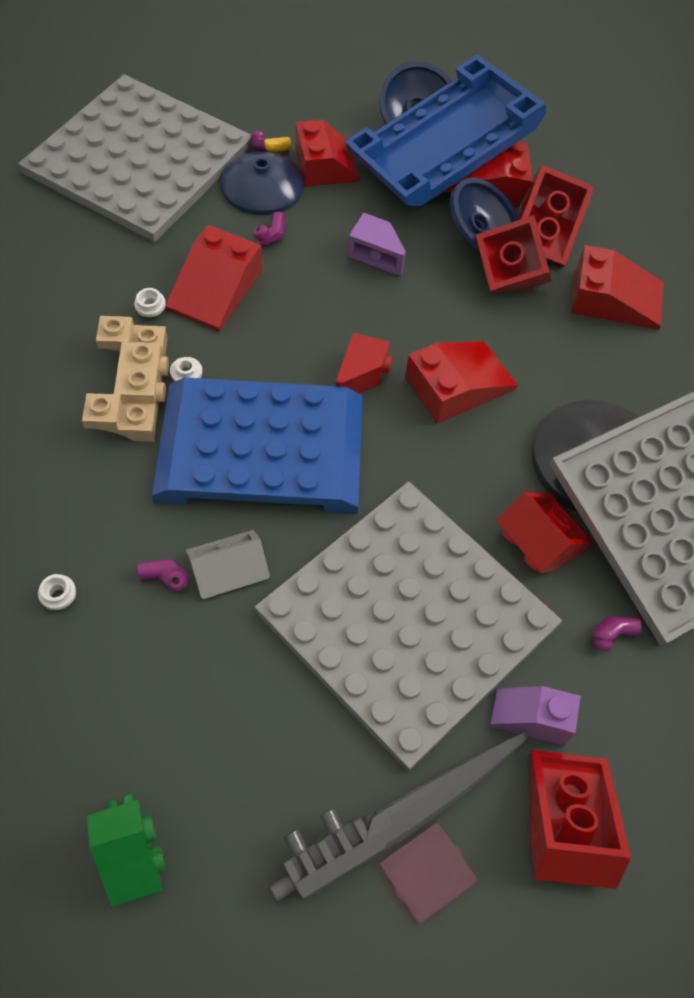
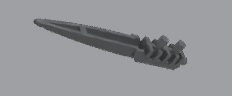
[269,731,527,901]

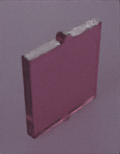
[379,822,478,925]

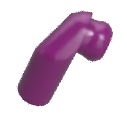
[253,212,286,246]
[138,559,188,591]
[592,616,641,651]

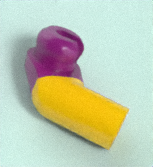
[250,131,292,153]

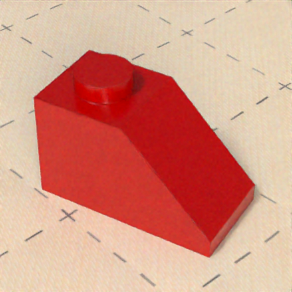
[335,333,393,394]

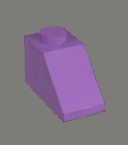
[348,213,406,276]
[489,686,581,746]

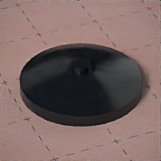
[532,400,639,512]

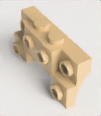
[82,316,169,442]

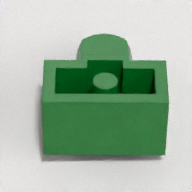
[87,792,167,907]

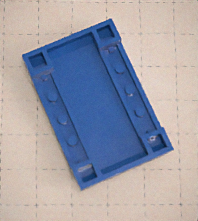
[344,54,546,206]
[152,377,363,514]

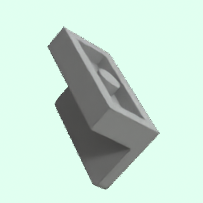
[186,530,270,599]

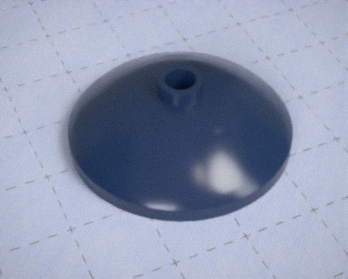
[379,61,452,124]
[220,151,304,215]
[450,178,519,252]

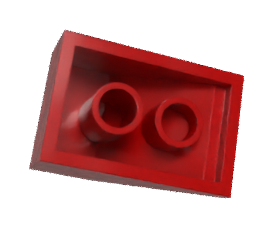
[445,140,533,207]
[518,165,594,267]
[166,225,262,331]
[571,245,664,330]
[405,341,518,424]
[530,749,631,889]

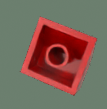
[296,120,359,187]
[476,215,552,292]
[496,492,595,573]

